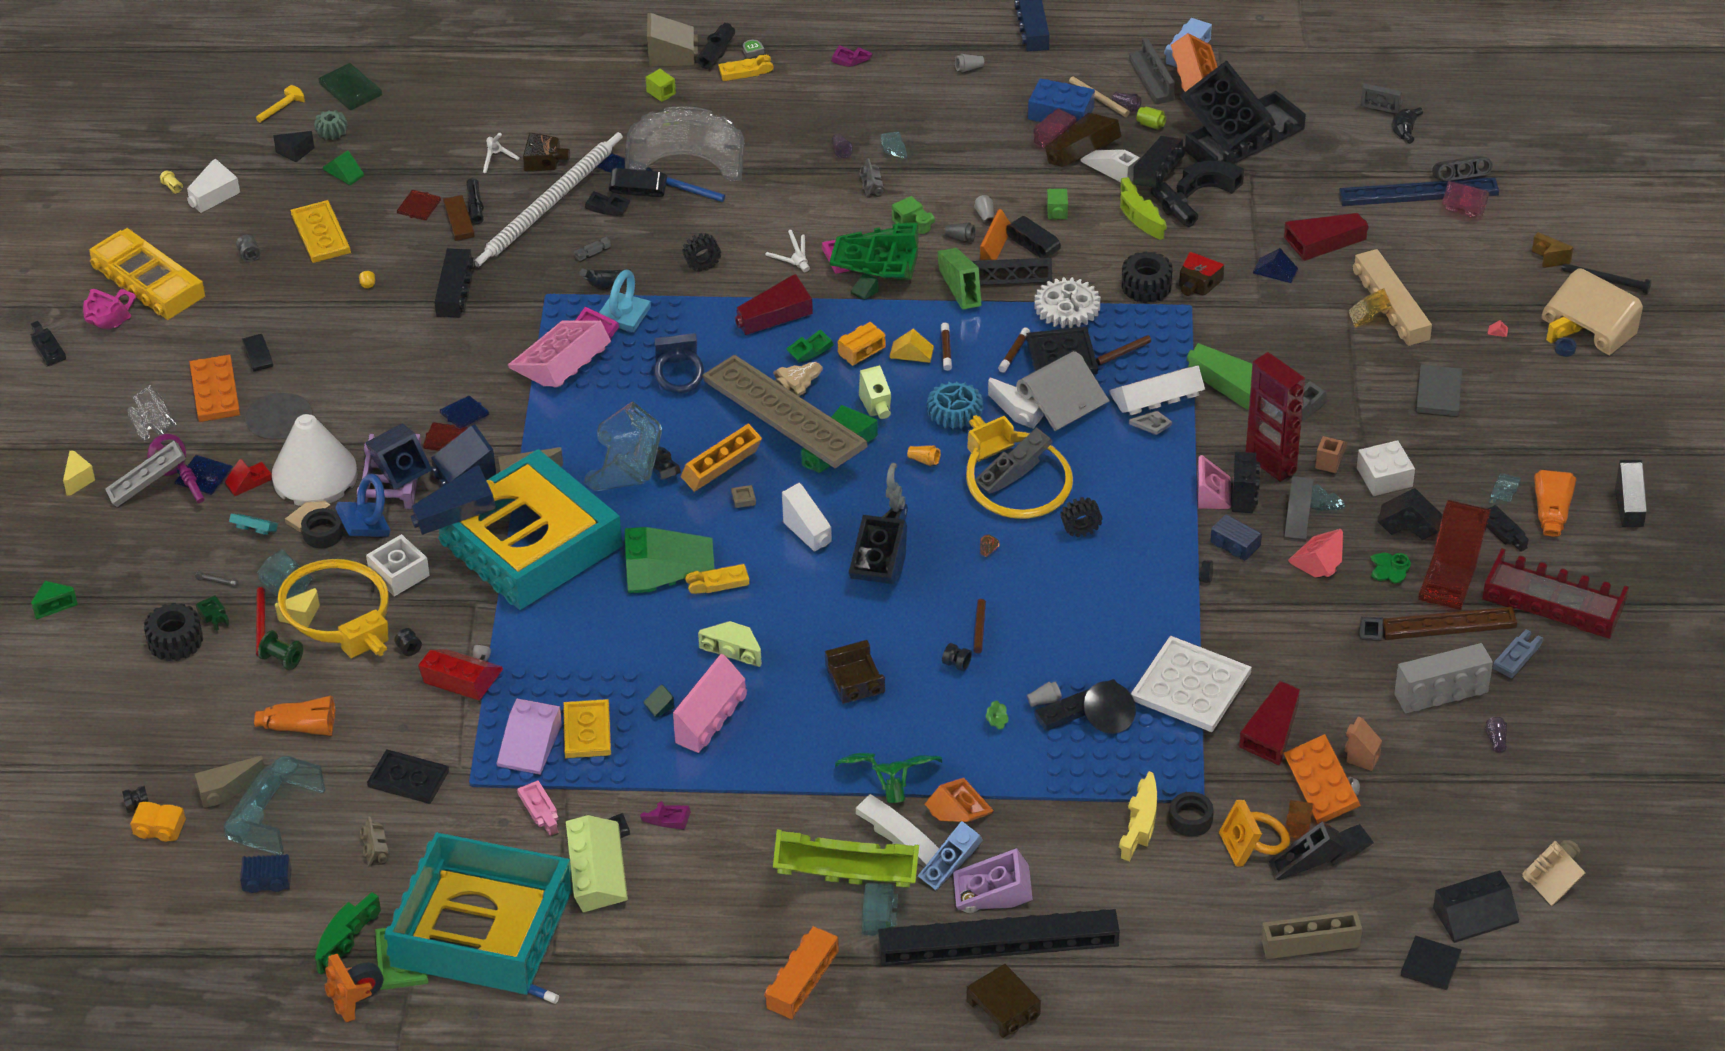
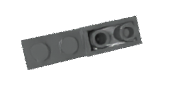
[975,427,1053,494]

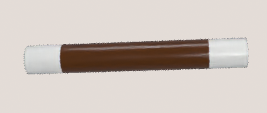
[941,323,952,371]
[998,328,1030,373]

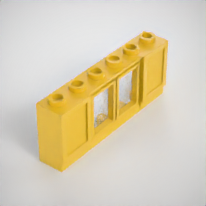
[89,228,205,320]

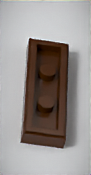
[443,195,475,241]

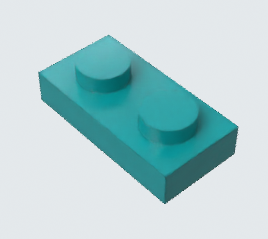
[229,513,278,535]

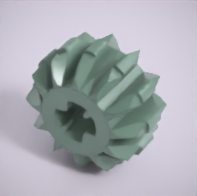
[314,110,348,140]

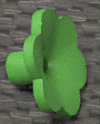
[986,701,1009,729]

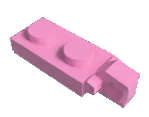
[517,780,559,836]

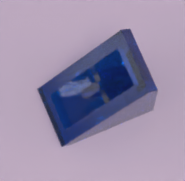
[1253,248,1298,283]

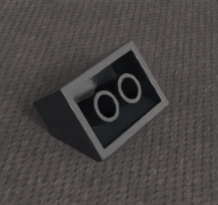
[1433,870,1519,943]

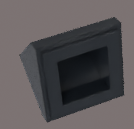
[1359,616,1383,640]

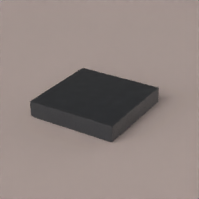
[1401,935,1462,990]

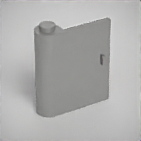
[1016,351,1109,431]

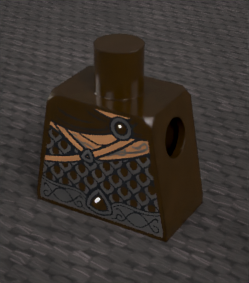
[523,133,570,171]

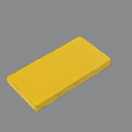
[290,200,351,263]

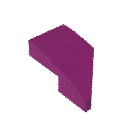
[831,45,873,67]
[640,801,691,829]

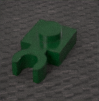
[196,595,230,631]

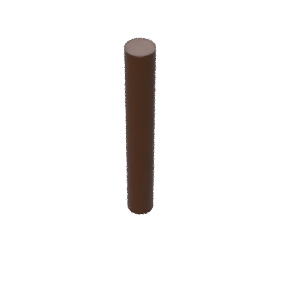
[1096,335,1151,366]
[973,599,986,653]

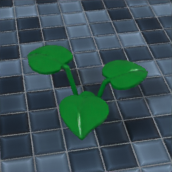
[835,753,942,803]

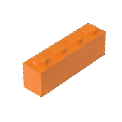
[764,926,839,1019]

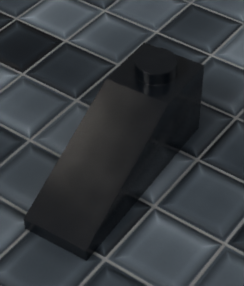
[1269,821,1346,880]

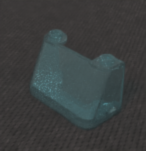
[584,401,662,491]

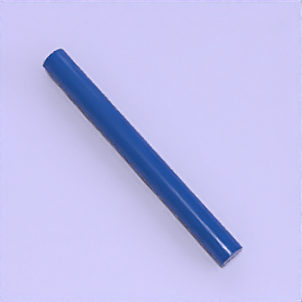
[666,177,725,202]

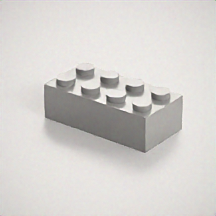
[1394,643,1493,713]

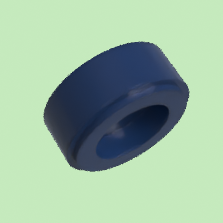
[1555,337,1576,357]

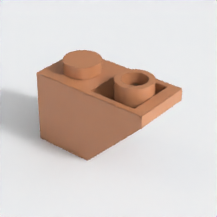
[1315,436,1348,473]
[1344,717,1382,771]

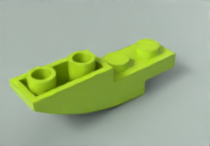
[1120,177,1167,240]

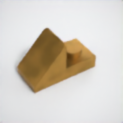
[1532,232,1574,268]

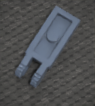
[1493,629,1543,678]

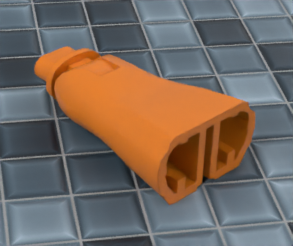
[1534,470,1576,537]
[254,695,336,736]

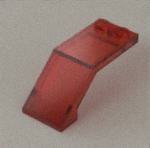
[1418,500,1490,610]

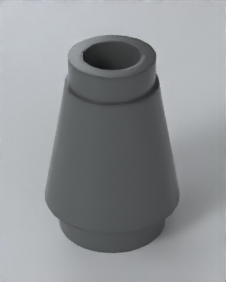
[945,222,976,242]

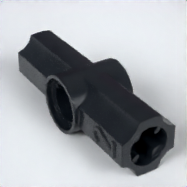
[697,22,735,69]
[1151,181,1198,227]

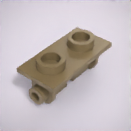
[360,816,389,867]

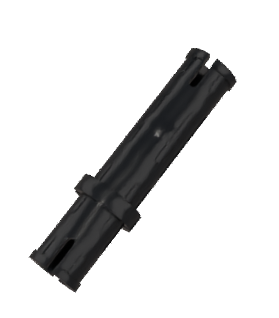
[466,178,484,224]

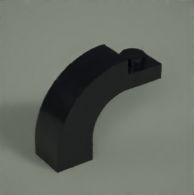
[1176,160,1244,199]

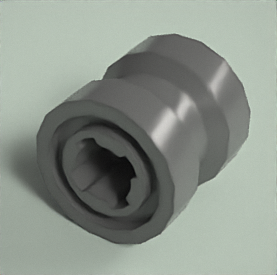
[236,234,261,262]

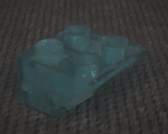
[258,549,313,599]

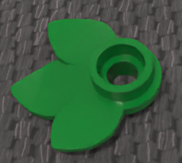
[1370,553,1411,584]

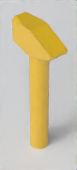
[256,85,305,123]

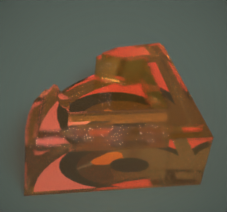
[980,534,1000,557]

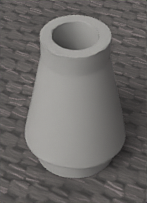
[955,53,984,72]
[974,195,994,225]
[1027,681,1062,707]

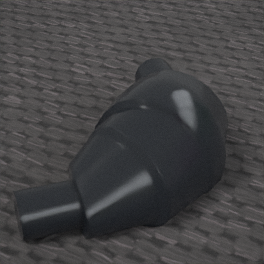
[1392,107,1423,144]
[580,268,632,290]

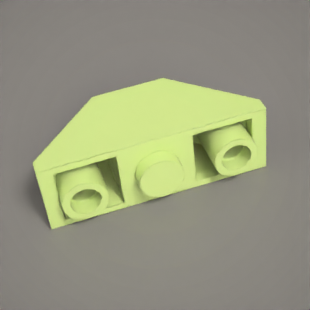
[698,621,762,667]

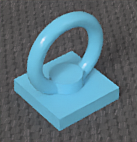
[599,270,651,332]

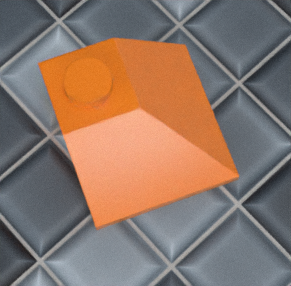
[925,778,994,822]

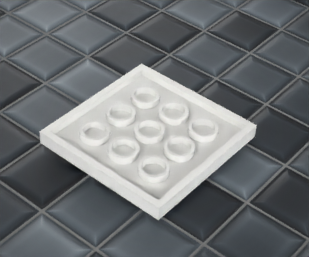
[1131,636,1252,732]

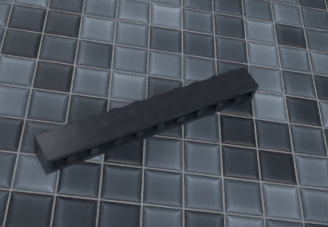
[878,909,1120,966]

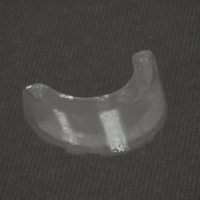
[625,106,744,181]

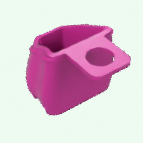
[83,289,136,330]

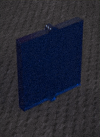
[440,395,490,429]

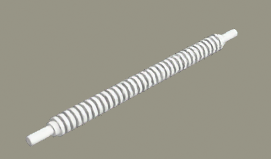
[475,132,623,267]

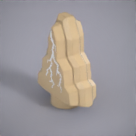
[773,362,823,396]

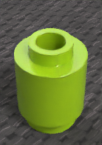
[1136,106,1167,130]

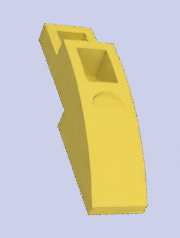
[1119,771,1157,862]

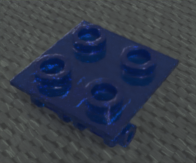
[175,455,233,495]

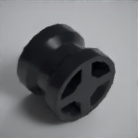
[394,628,422,656]

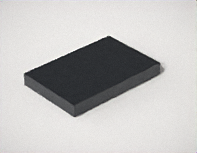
[367,749,449,804]

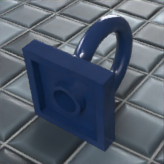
[654,333,704,394]

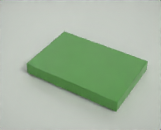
[375,924,428,990]

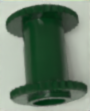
[258,630,303,670]

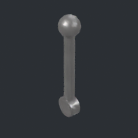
[195,571,238,587]

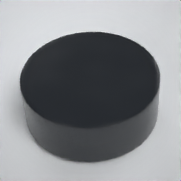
[1201,560,1213,582]

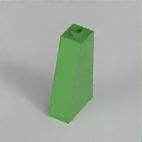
[937,248,982,309]
[1186,343,1252,410]

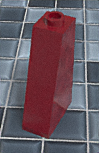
[1284,213,1369,261]
[735,274,813,335]
[1239,681,1300,765]

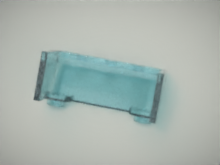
[223,756,325,856]

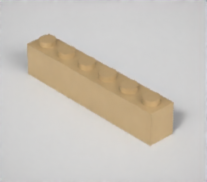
[1353,249,1432,346]

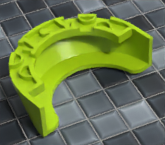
[773,829,919,888]

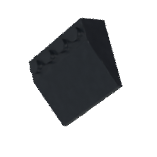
[1180,60,1276,151]

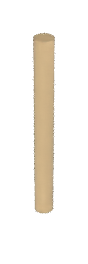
[1069,76,1130,117]

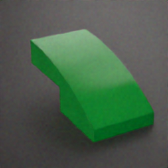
[786,329,834,362]

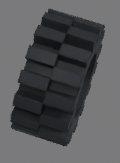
[682,233,721,271]
[1060,497,1103,537]

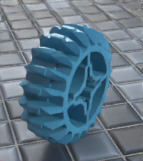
[927,381,983,430]

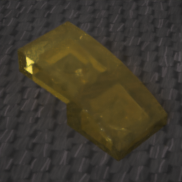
[1348,289,1392,327]

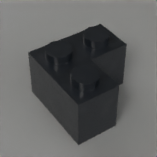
[1378,488,1443,540]

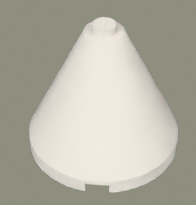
[272,414,358,506]

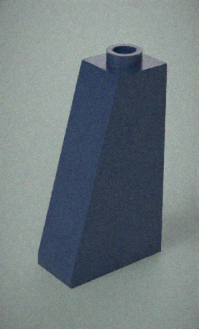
[410,465,496,535]

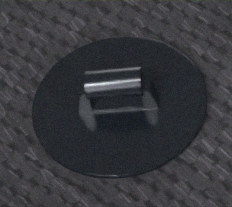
[1084,681,1136,734]

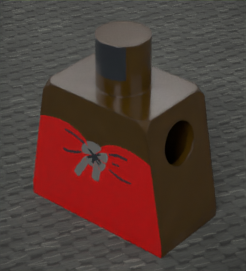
[1179,252,1224,296]

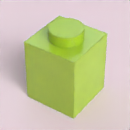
[646,69,676,102]

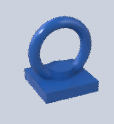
[335,474,391,537]

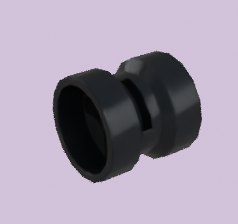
[942,643,972,671]
[122,785,149,813]

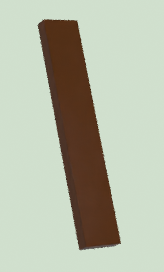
[1383,607,1517,640]

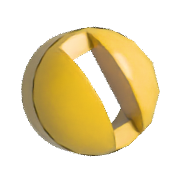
[359,271,376,289]

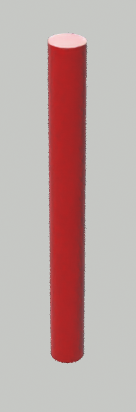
[256,587,265,656]

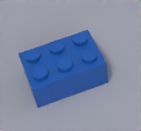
[1028,78,1095,128]

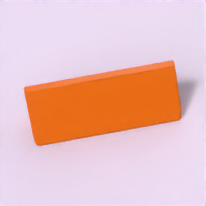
[980,209,1010,260]

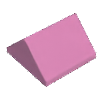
[1197,455,1231,509]

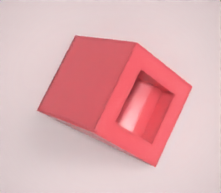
[1488,320,1508,337]

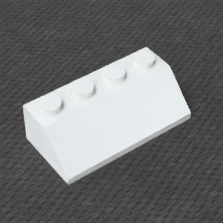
[1109,365,1205,415]

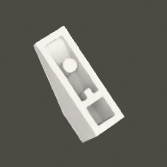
[988,377,1044,429]

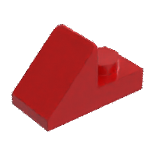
[225,459,272,496]

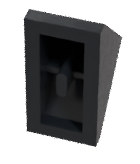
[273,131,315,162]

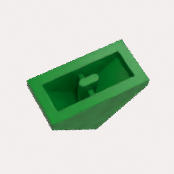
[323,150,364,185]
[31,581,78,620]

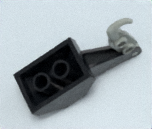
[849,463,908,584]

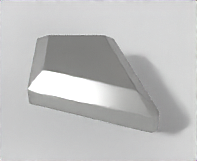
[1129,411,1172,435]

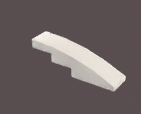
[856,794,939,867]

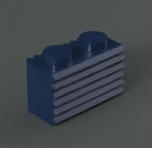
[1210,514,1262,561]
[240,854,292,893]

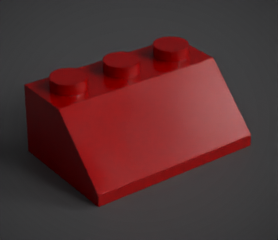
[418,649,503,701]

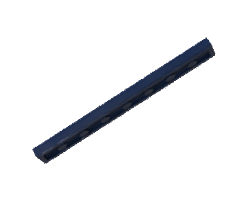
[1339,177,1499,206]

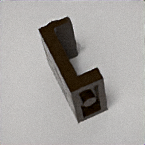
[825,640,885,703]
[967,964,1041,1038]

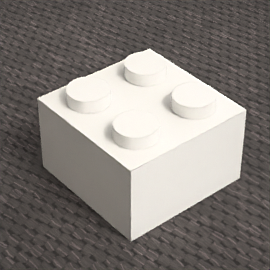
[1357,440,1415,496]
[366,534,430,596]

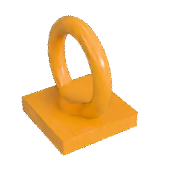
[1219,800,1290,866]

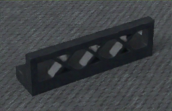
[972,258,1053,285]

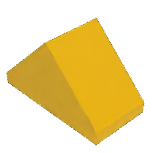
[890,329,934,363]

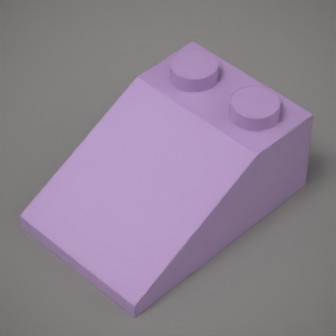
[497,698,562,775]
[953,848,1033,910]

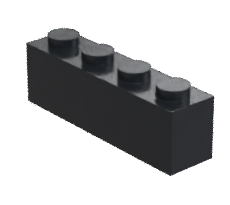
[1133,136,1185,188]
[434,248,475,318]

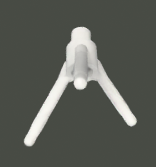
[483,133,520,173]
[766,230,810,272]

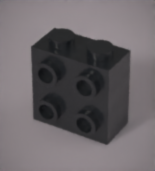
[1232,452,1260,513]

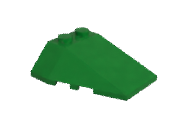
[829,223,919,280]
[625,527,714,593]

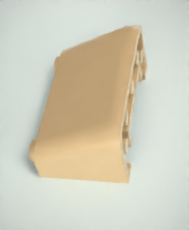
[1541,268,1643,356]

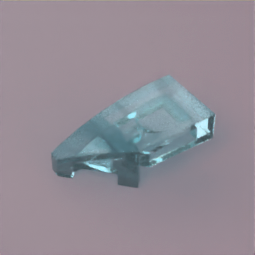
[880,131,907,159]
[1489,473,1521,503]
[1311,484,1346,510]

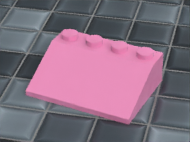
[508,321,611,388]

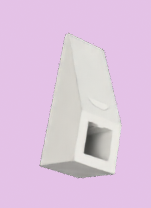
[1080,150,1140,182]

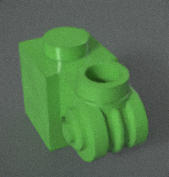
[892,196,935,234]

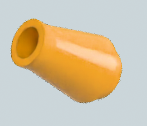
[907,445,941,466]

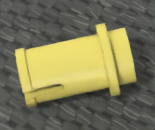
[160,171,183,194]

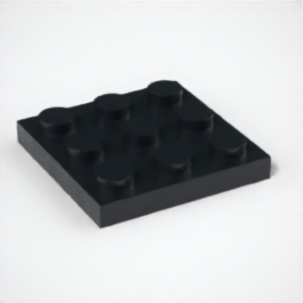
[1026,326,1098,375]

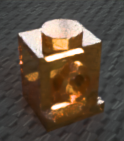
[1286,800,1313,838]

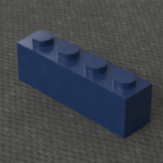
[1014,0,1050,51]

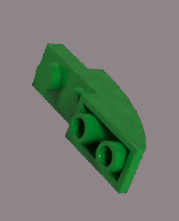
[315,892,381,975]

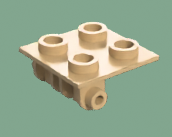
[1522,841,1586,906]

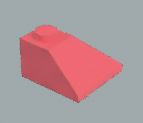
[1288,529,1343,578]

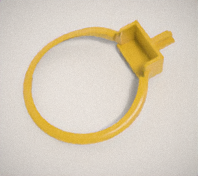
[966,415,1073,519]
[278,559,389,658]

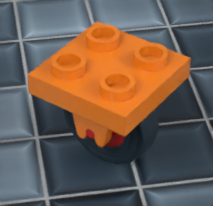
[325,954,384,1022]

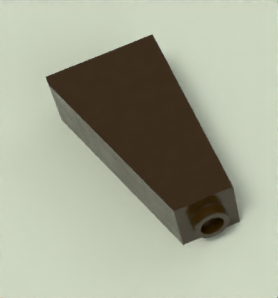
[1045,112,1122,167]

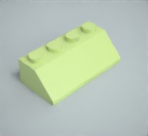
[566,815,628,912]

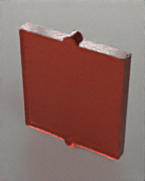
[397,190,441,221]
[423,422,468,451]

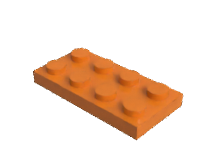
[189,354,240,422]
[1284,734,1361,824]

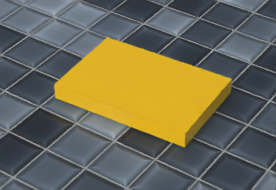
[564,699,611,758]

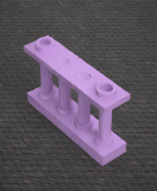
[357,434,422,509]

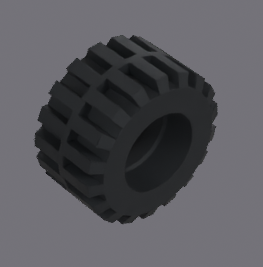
[1121,251,1173,303]
[144,603,203,661]

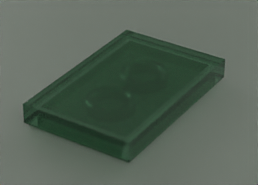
[318,63,382,111]

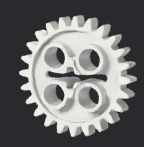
[1034,277,1101,328]

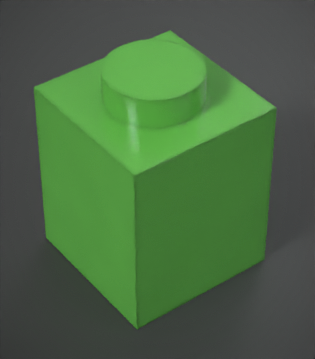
[1047,189,1068,219]

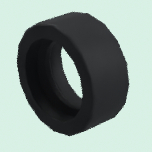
[301,508,343,548]
[1169,792,1214,836]

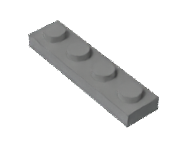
[105,441,186,507]

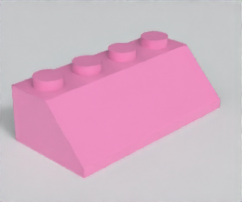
[673,654,747,753]

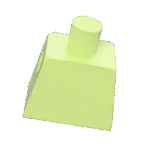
[859,365,891,419]

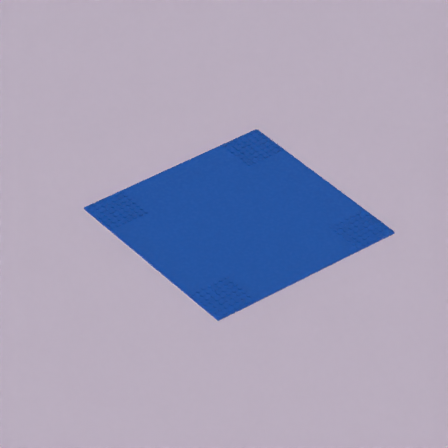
[469,294,1205,803]

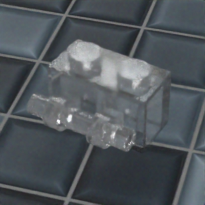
[127,385,177,440]

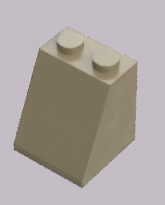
[647,13,698,67]

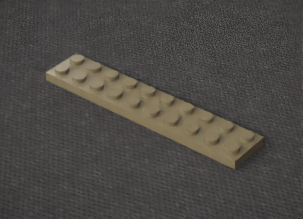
[703,355,868,468]

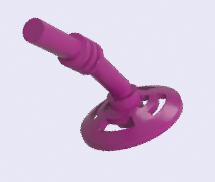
[147,434,205,503]

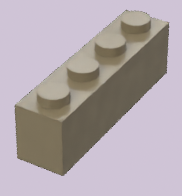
[1261,911,1362,959]

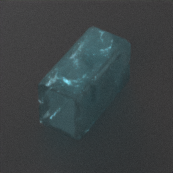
[862,883,898,936]

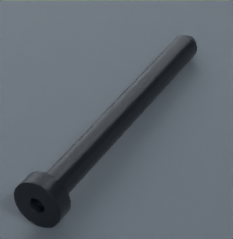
[1562,264,1651,294]

